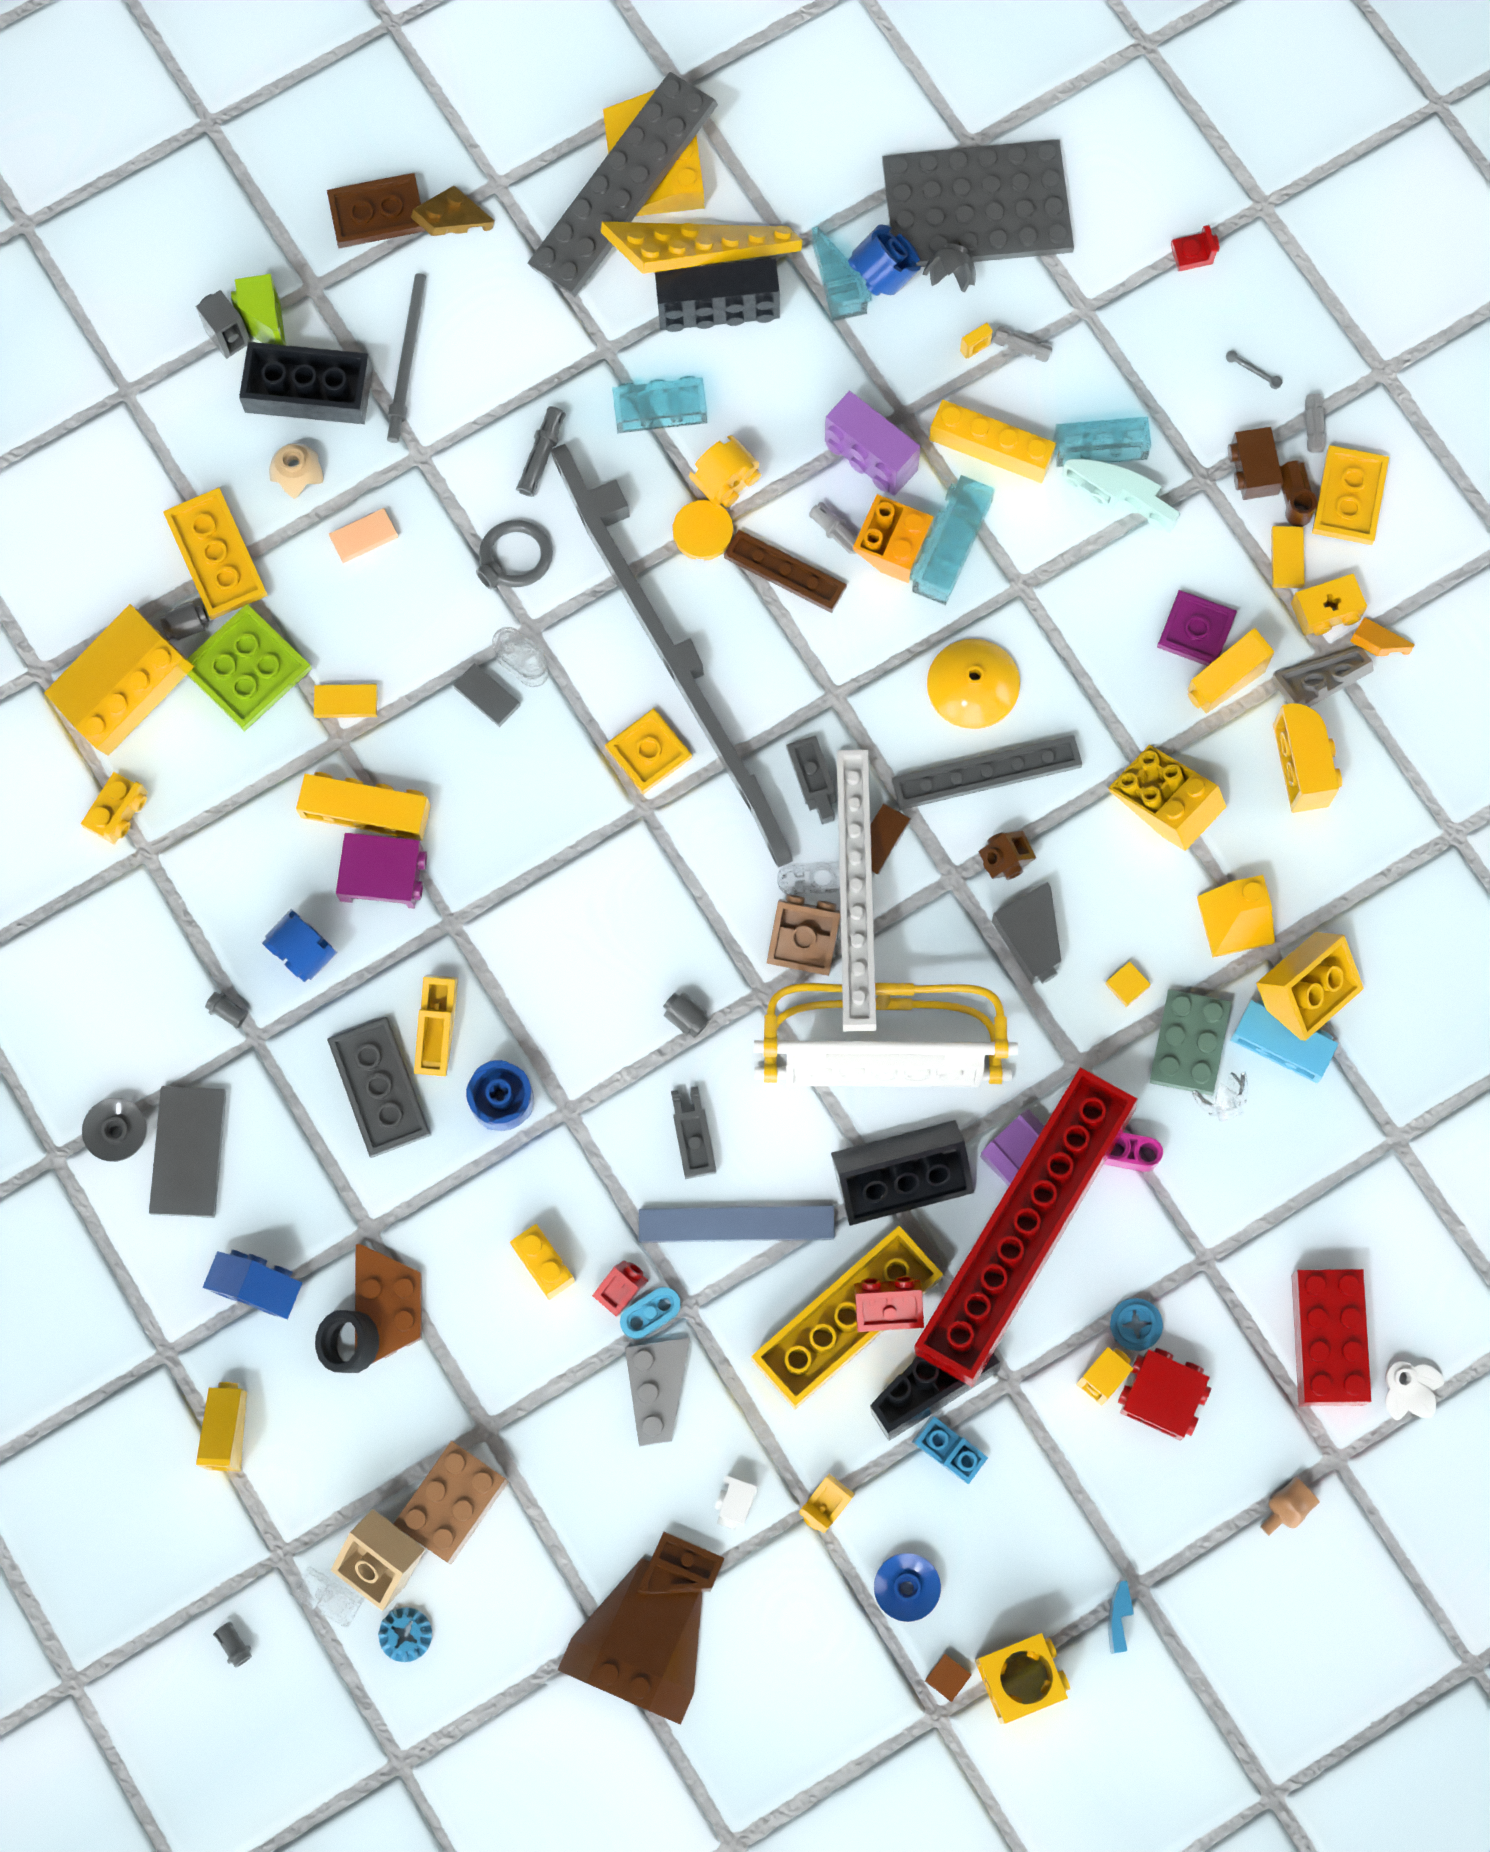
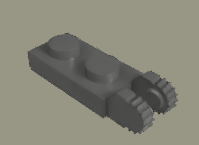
[671,1086,717,1180]

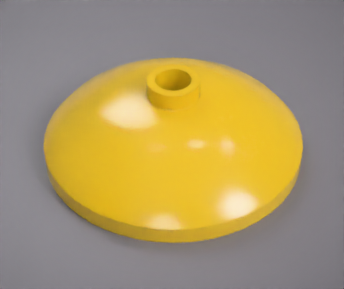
[927,639,1020,729]

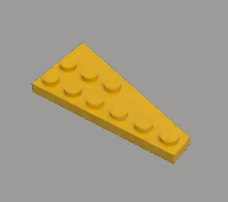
[601,221,803,274]

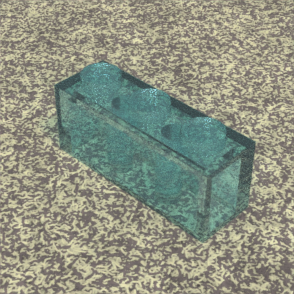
[612,376,708,434]
[1053,417,1151,467]

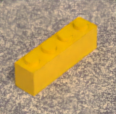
[929,399,1056,483]
[296,772,431,841]

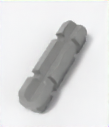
[993,327,1052,362]
[1305,394,1325,453]

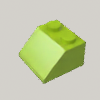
[231,274,286,345]

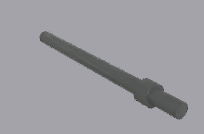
[387,273,427,443]

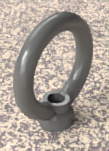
[475,520,553,590]

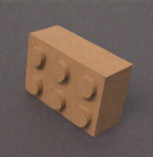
[393,1441,509,1565]

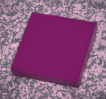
[1157,590,1237,666]

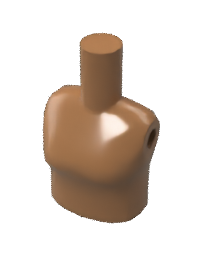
[1260,1477,1320,1536]

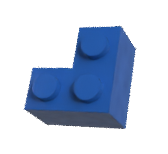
[202,1249,302,1320]

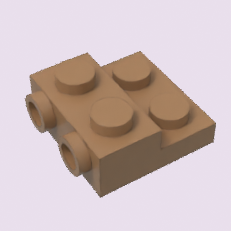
[766,894,841,976]

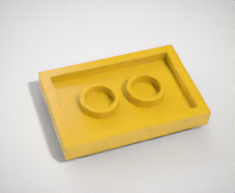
[1311,445,1389,545]

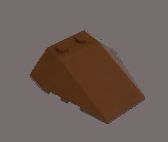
[558,1558,703,1725]

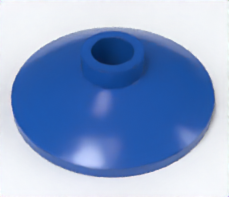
[874,1553,941,1622]

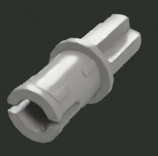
[809,502,857,554]

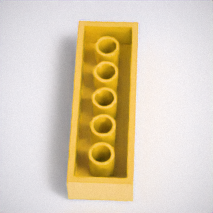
[751,1226,943,1410]

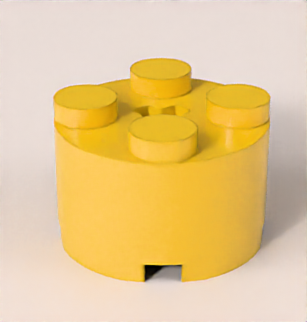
[689,435,761,508]

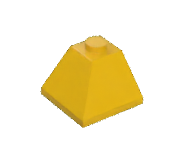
[1196,875,1275,958]

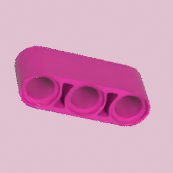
[1104,1133,1163,1172]

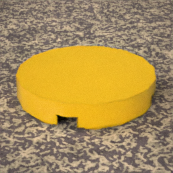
[672,500,733,561]

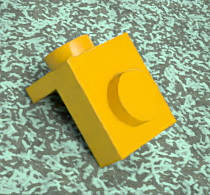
[799,1473,855,1533]

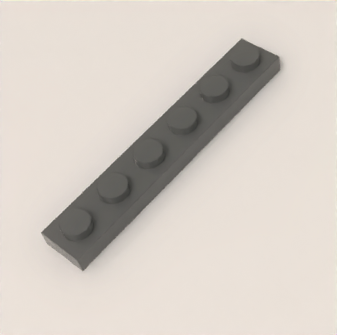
[892,735,1082,811]

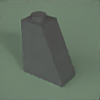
[991,882,1061,985]

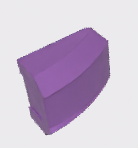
[980,1109,1045,1186]

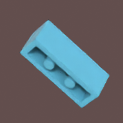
[1230,1000,1339,1083]

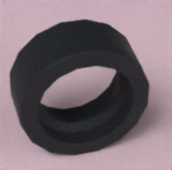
[315,1310,379,1373]

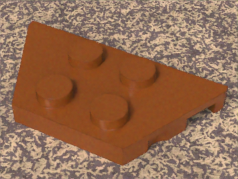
[355,1244,422,1364]

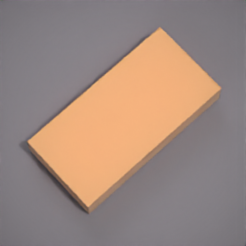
[329,508,398,563]

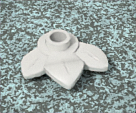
[1385,1361,1444,1420]

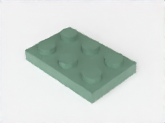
[1150,989,1232,1096]

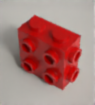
[1117,1348,1212,1441]

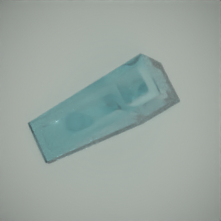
[811,226,872,321]

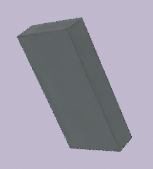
[453,663,521,728]

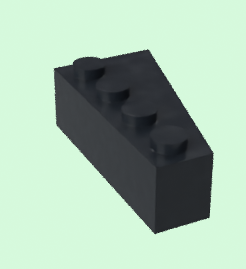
[870,1353,1000,1441]

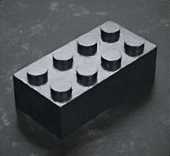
[655,258,780,332]
[239,342,373,425]

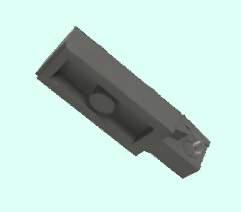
[786,736,836,825]

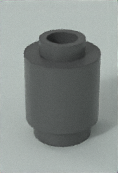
[160,601,209,640]
[663,992,711,1038]

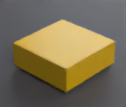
[960,323,993,359]
[1105,961,1151,1007]

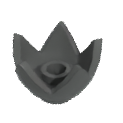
[922,244,976,292]

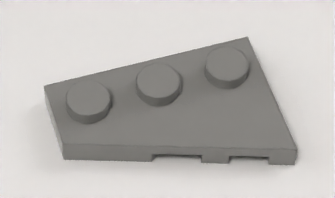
[1273,647,1374,707]
[625,1338,690,1447]

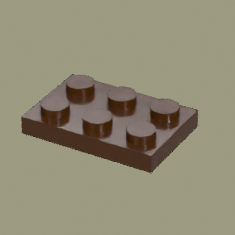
[327,173,426,248]

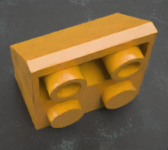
[853,494,934,583]

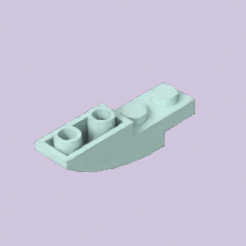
[1062,459,1180,533]

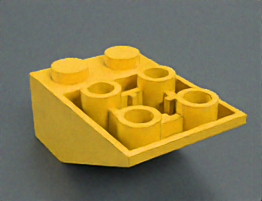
[1108,744,1227,851]

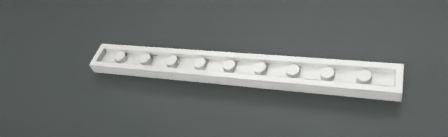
[837,750,876,1031]

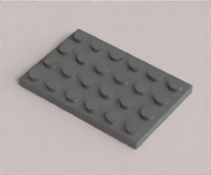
[882,139,1074,267]

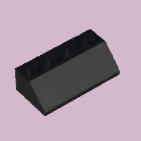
[831,1120,974,1226]

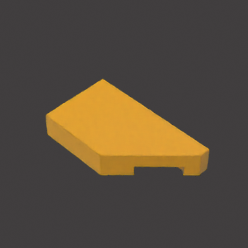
[1350,617,1415,656]

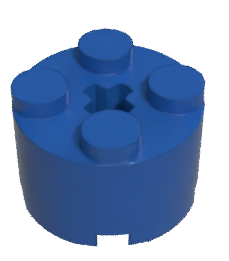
[848,224,921,296]
[262,909,338,982]
[466,1060,534,1131]

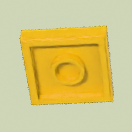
[605,708,692,794]

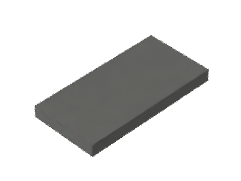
[327,1017,431,1158]
[149,1086,227,1218]

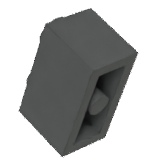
[195,290,250,359]

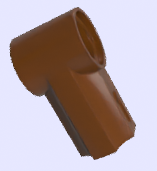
[1280,460,1317,527]

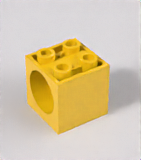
[975,1633,1071,1724]

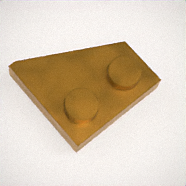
[411,185,495,236]

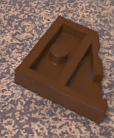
[637,1531,725,1595]

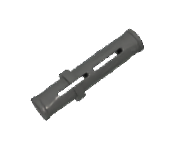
[516,406,566,497]

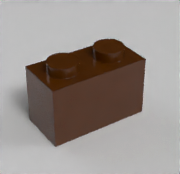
[1228,427,1283,500]

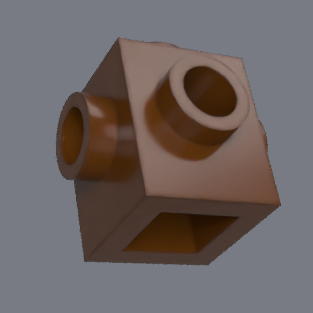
[978,830,1036,880]

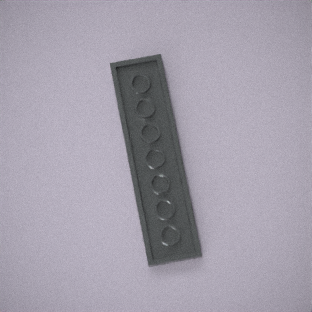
[527,72,718,297]

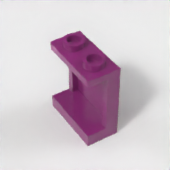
[336,833,427,909]

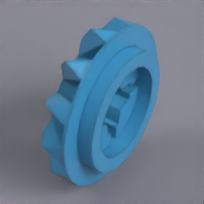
[1110,1298,1163,1352]
[378,1607,432,1662]

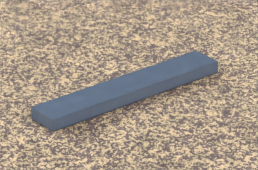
[639,1206,834,1243]

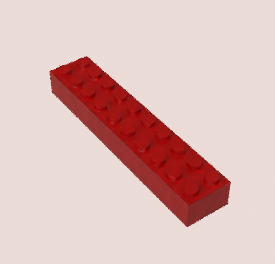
[914,1067,1138,1387]

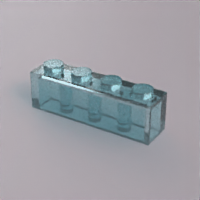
[909,475,995,605]

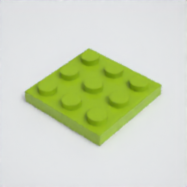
[187,604,312,732]

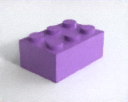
[825,390,921,496]

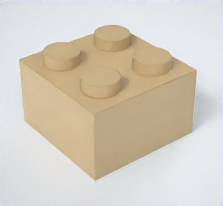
[330,1509,425,1611]

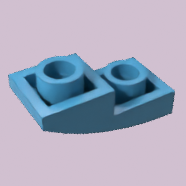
[912,1416,988,1484]

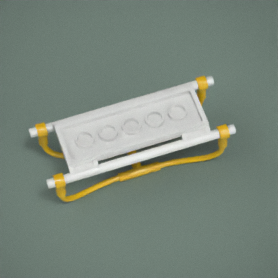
[754,983,1018,1087]

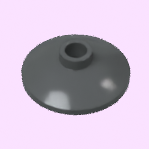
[82,1098,147,1162]

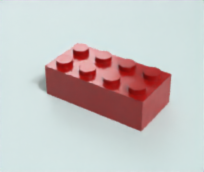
[1291,1269,1372,1407]

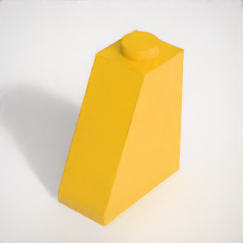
[1187,628,1274,714]
[196,1382,247,1472]

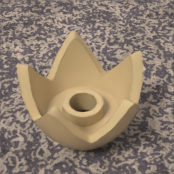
[269,443,323,499]

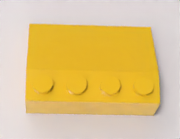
[603,89,705,216]
[44,604,195,756]

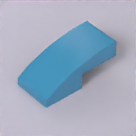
[1108,1581,1134,1654]

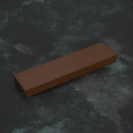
[724,529,847,613]

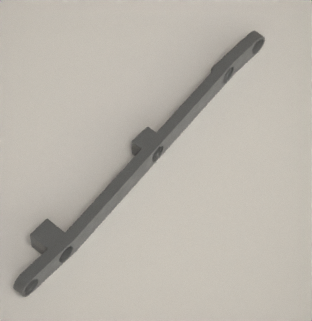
[551,444,793,868]

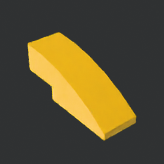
[414,975,458,1076]

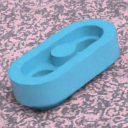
[620,1287,681,1340]

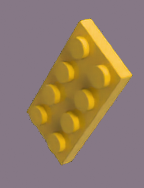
[163,487,268,620]

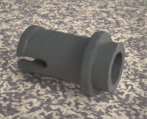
[205,992,248,1029]
[213,1622,252,1668]

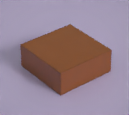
[925,1654,972,1702]

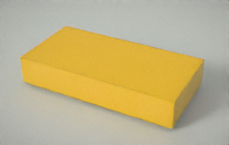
[1271,526,1305,588]
[314,684,378,718]

